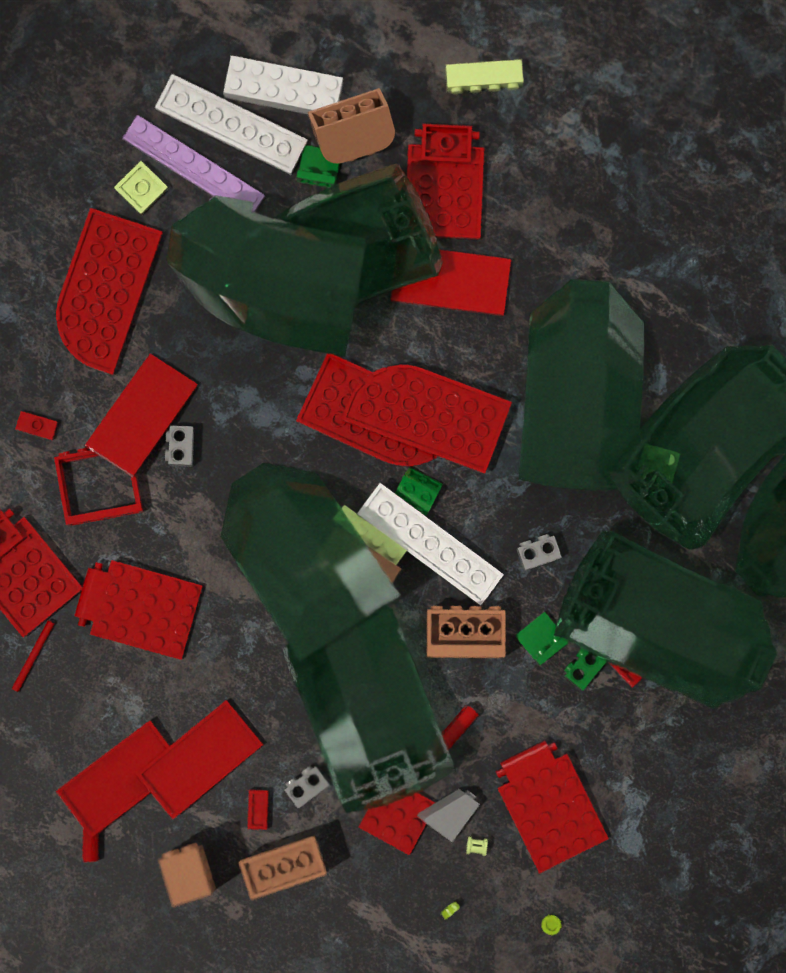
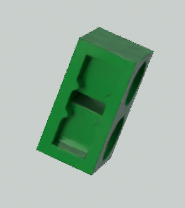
[564,646,607,691]

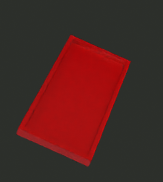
[391,244,511,316]
[85,354,198,477]
[136,700,263,820]
[56,720,169,838]

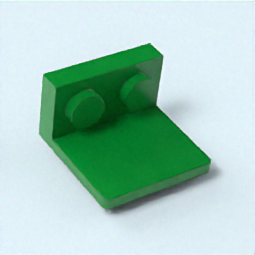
[297,145,339,189]
[395,467,443,516]
[515,612,570,666]

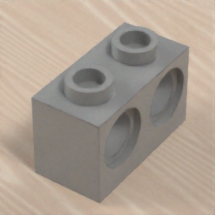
[165,426,194,467]
[517,534,562,571]
[285,766,330,809]

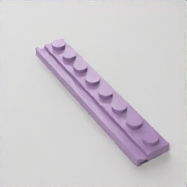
[123,115,265,219]

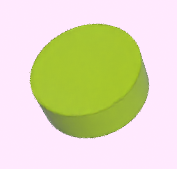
[441,902,460,919]
[541,915,561,935]

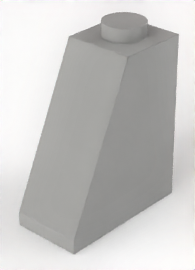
[417,789,480,842]

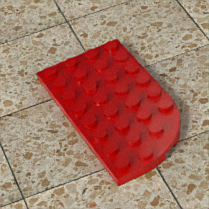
[56,208,163,375]
[296,352,438,467]
[341,365,512,474]

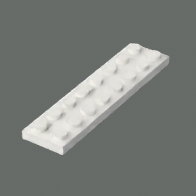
[155,74,308,175]
[357,483,504,605]

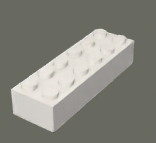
[224,56,343,114]

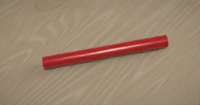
[12,620,55,692]

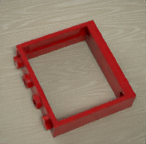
[54,448,144,526]

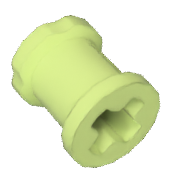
[466,837,488,856]

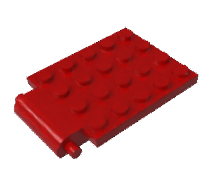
[404,124,484,240]
[0,508,82,638]
[74,560,202,660]
[496,741,609,874]

